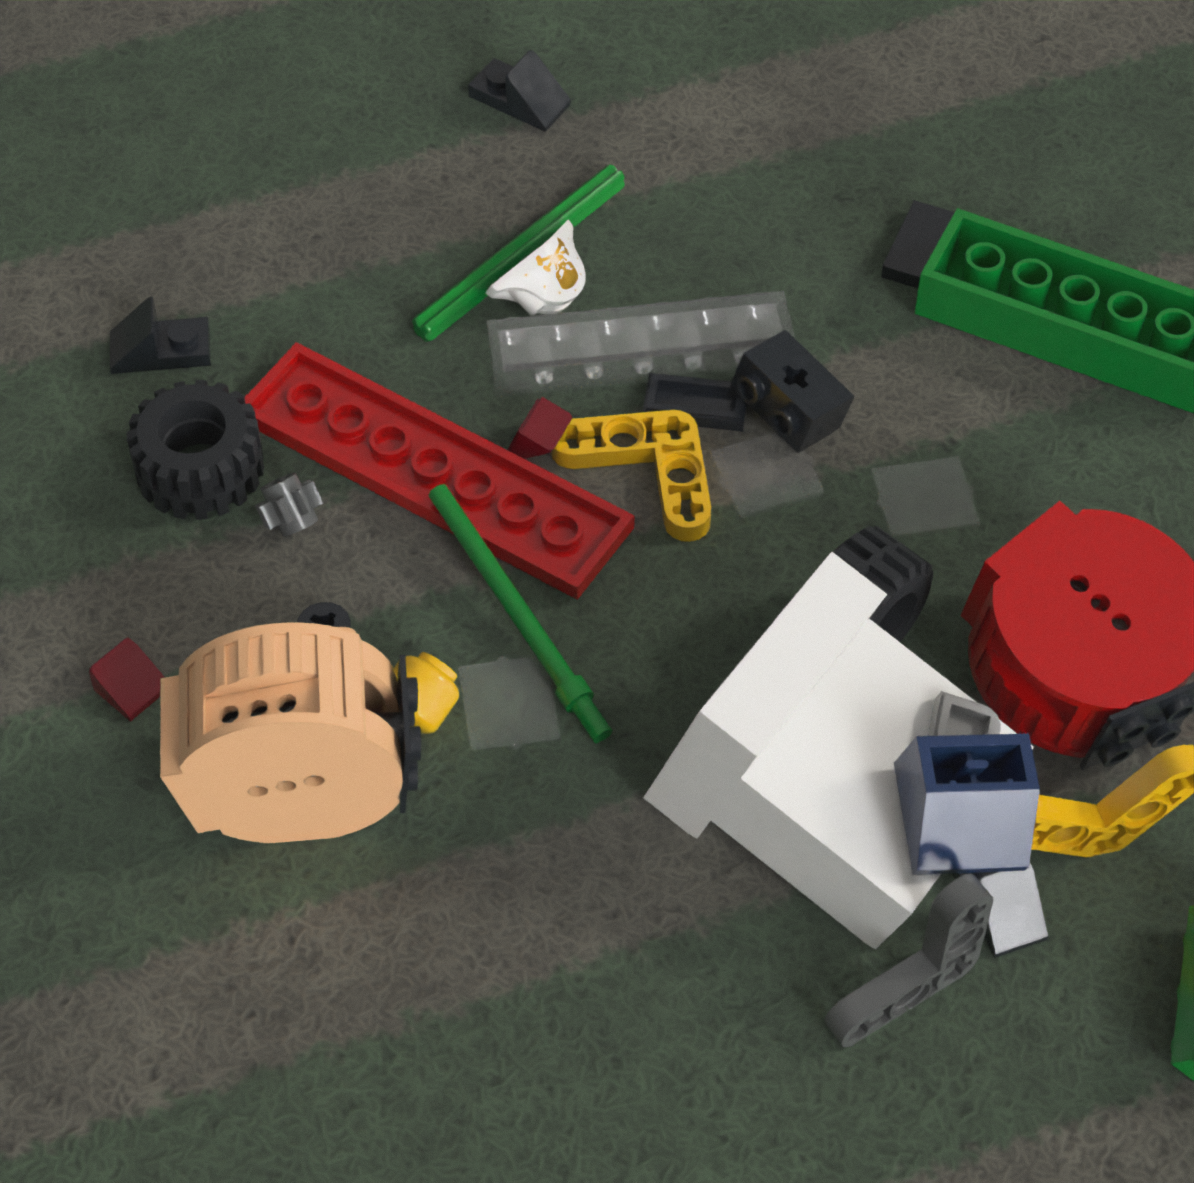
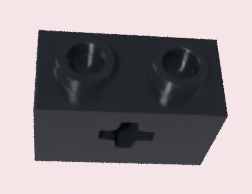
[730,330,855,453]

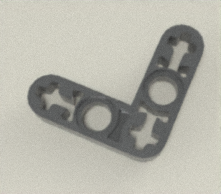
[824,873,993,1047]

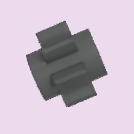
[255,472,324,536]

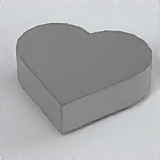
[928,691,1001,736]

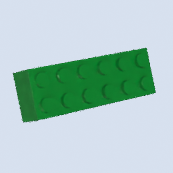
[915,208,1194,414]

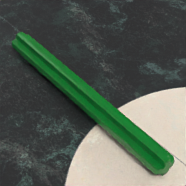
[412,165,625,342]

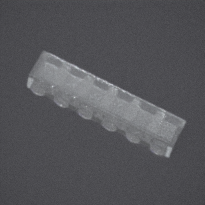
[487,291,794,397]

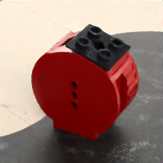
[960,500,1194,770]

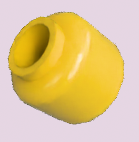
[394,652,459,734]

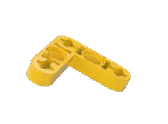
[550,410,711,542]
[1032,745,1194,858]

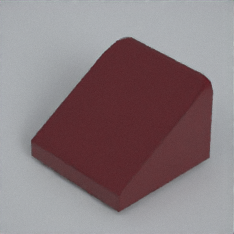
[507,397,572,459]
[89,637,165,722]

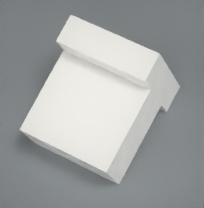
[643,552,1034,950]

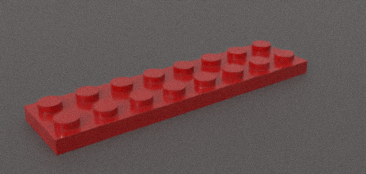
[245,342,635,600]

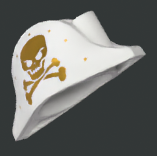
[485,219,586,317]

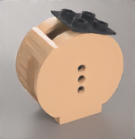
[160,623,421,843]

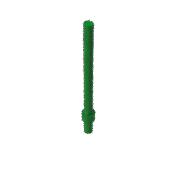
[428,484,613,743]

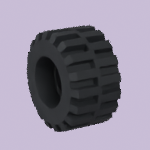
[127,380,264,520]
[833,526,934,642]

